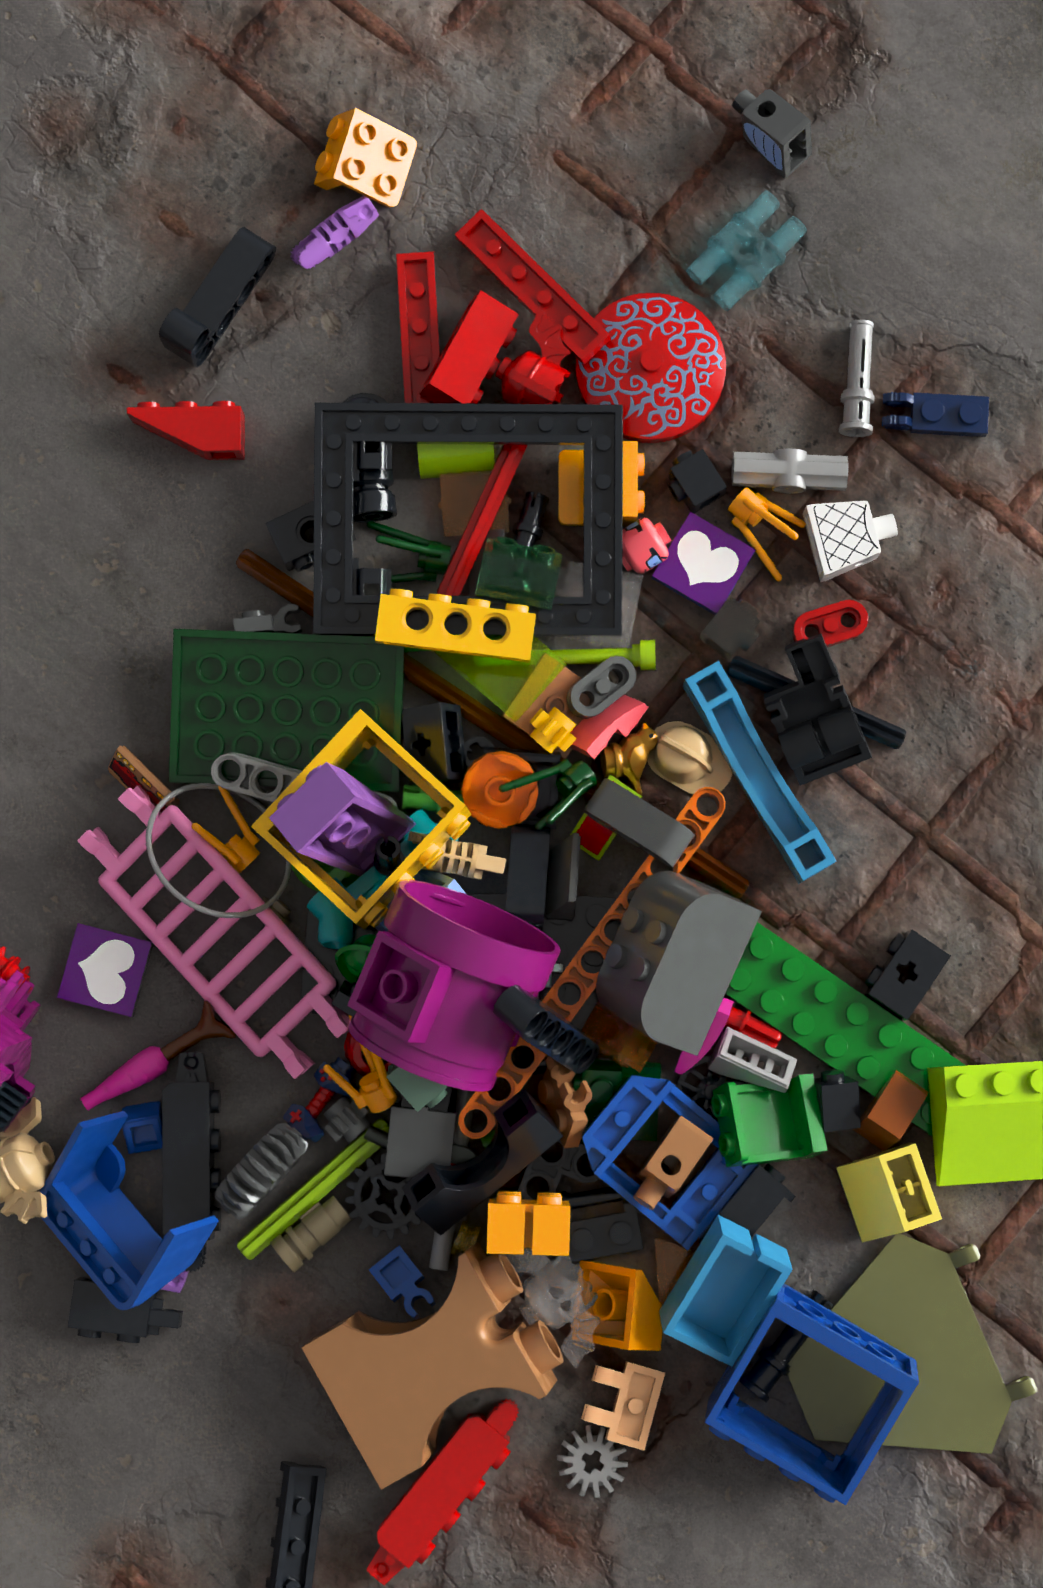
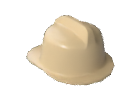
[647,721,733,794]

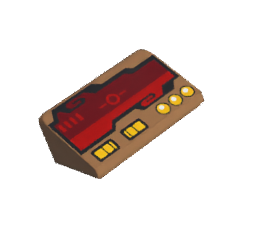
[108,745,180,813]

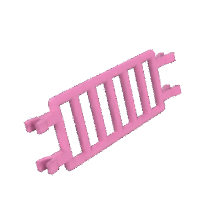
[77,785,350,1079]

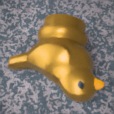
[600,723,658,796]

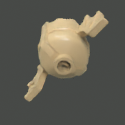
[0,1097,55,1224]

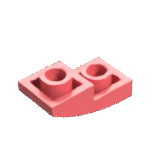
[570,695,649,759]

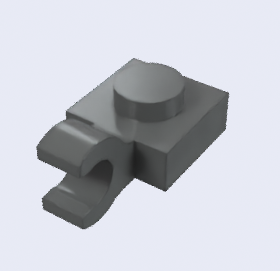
[233,604,302,634]

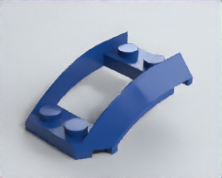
[581,1075,757,1251]

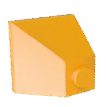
[572,1260,663,1351]

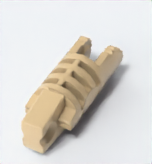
[404,831,506,880]

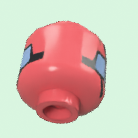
[622,517,672,574]

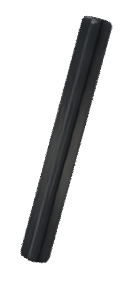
[727,656,906,749]

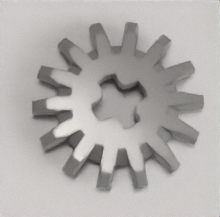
[557,1425,628,1498]

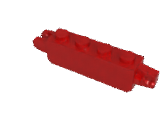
[366,1398,519,1585]

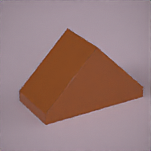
[852,1070,929,1151]

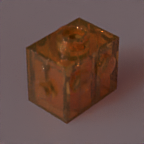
[581,1002,658,1072]

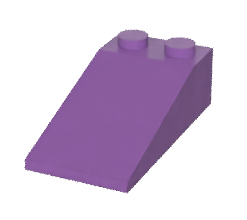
[269,762,416,877]

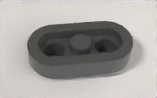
[566,656,636,719]

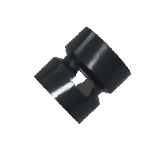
[353,469,397,522]

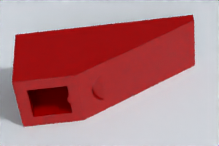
[127,401,245,460]

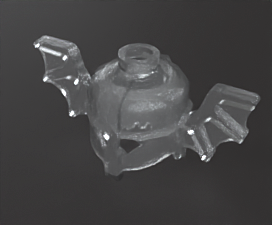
[505,1248,600,1368]

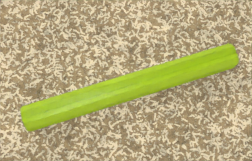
[237,1118,389,1260]

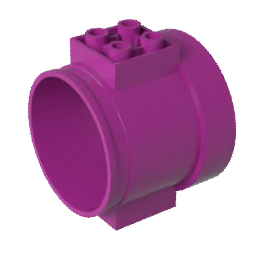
[347,880,561,1092]

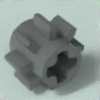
[323,1096,371,1144]

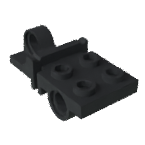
[764,633,872,786]

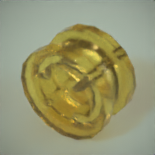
[451,1220,481,1255]

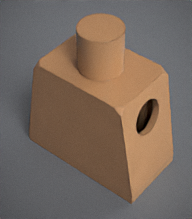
[633,1116,714,1210]

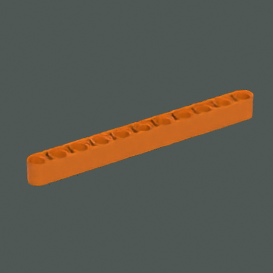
[458,787,726,1139]

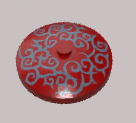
[575,293,726,443]

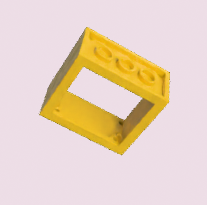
[251,709,471,929]

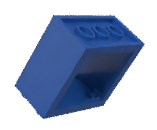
[705,1284,919,1505]

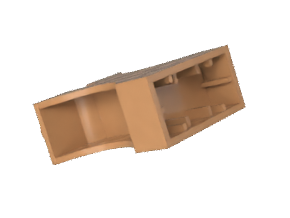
[301,1242,563,1490]

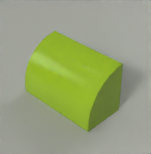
[417,444,495,479]

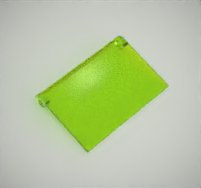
[432,590,567,722]

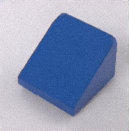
[122,1101,162,1154]

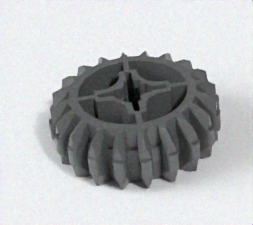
[215,1122,308,1219]

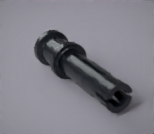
[739,1289,833,1403]

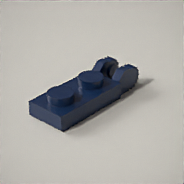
[882,392,989,437]

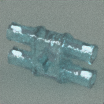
[686,190,807,311]

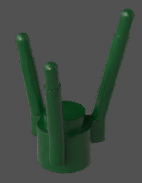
[367,521,451,583]
[499,759,597,830]

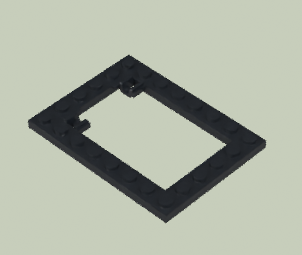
[313,402,623,637]

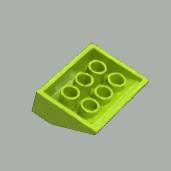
[927,1061,1043,1186]

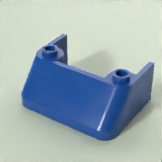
[40,1111,219,1311]

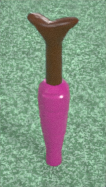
[80,1000,236,1111]

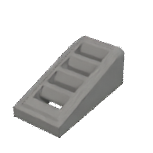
[707,1027,797,1093]

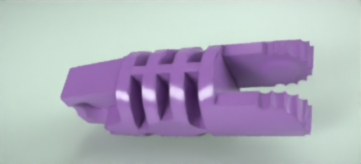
[290,196,379,269]

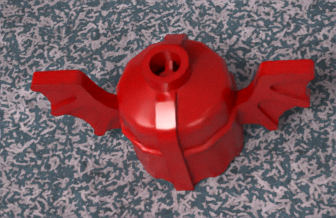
[495,310,571,404]

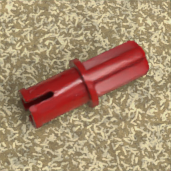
[724,1006,782,1049]

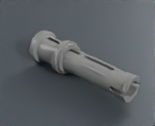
[839,319,875,437]

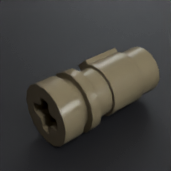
[270,1195,353,1273]

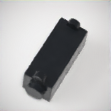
[698,1163,796,1240]

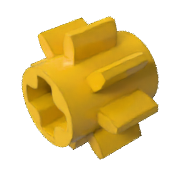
[529,706,577,754]

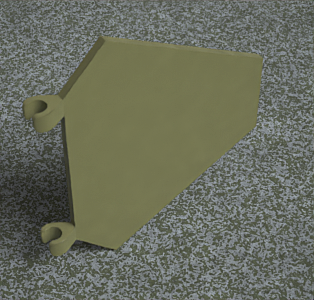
[788,1233,1037,1454]

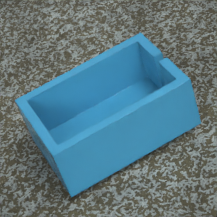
[659,1215,793,1367]

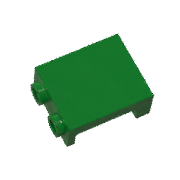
[711,1074,828,1167]

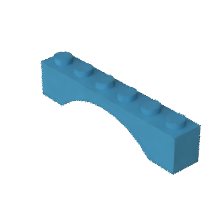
[683,660,837,884]

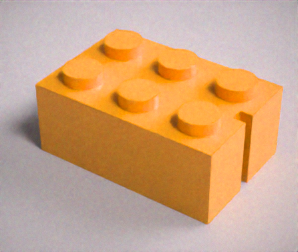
[487,1191,571,1256]

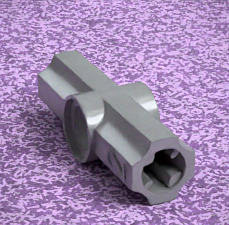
[731,449,849,494]

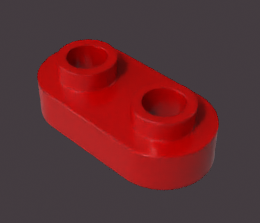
[792,600,868,647]

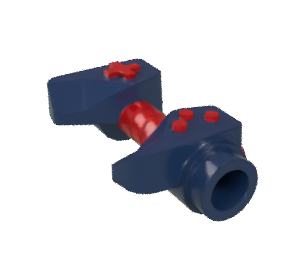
[283,1057,357,1143]

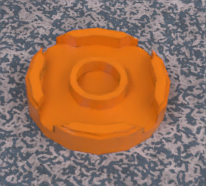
[461,751,539,829]

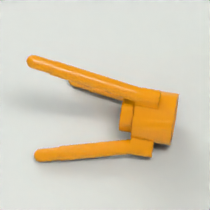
[728,487,806,581]
[191,786,260,874]
[323,1015,397,1113]

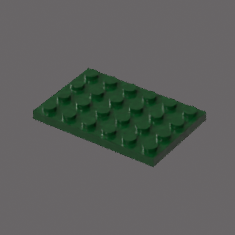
[169,629,405,792]

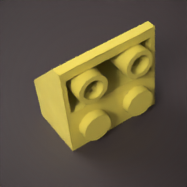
[836,1142,942,1242]

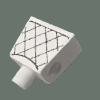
[803,501,898,582]

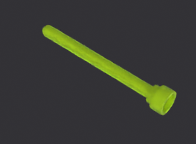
[473,640,656,671]

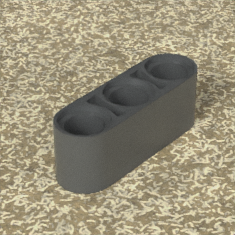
[583,778,695,868]

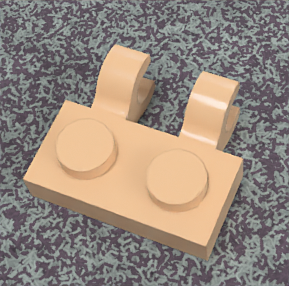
[581,1361,665,1451]

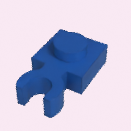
[369,1245,436,1320]

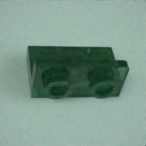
[475,537,563,610]

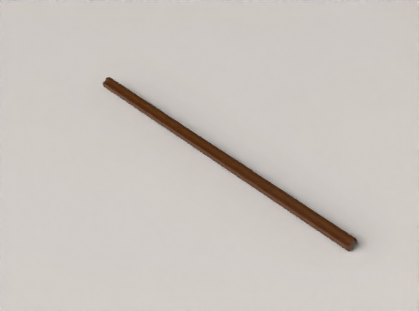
[236,549,749,898]

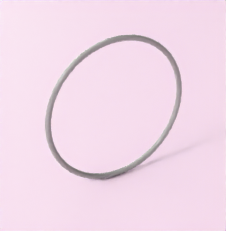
[146,783,292,918]

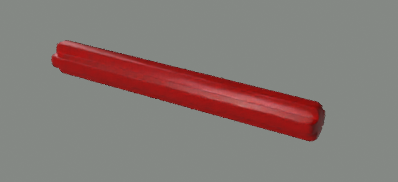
[437,445,528,596]

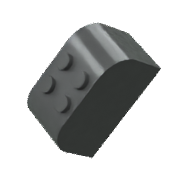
[596,871,762,1056]

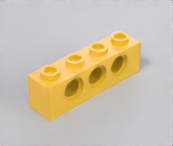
[375,589,536,663]

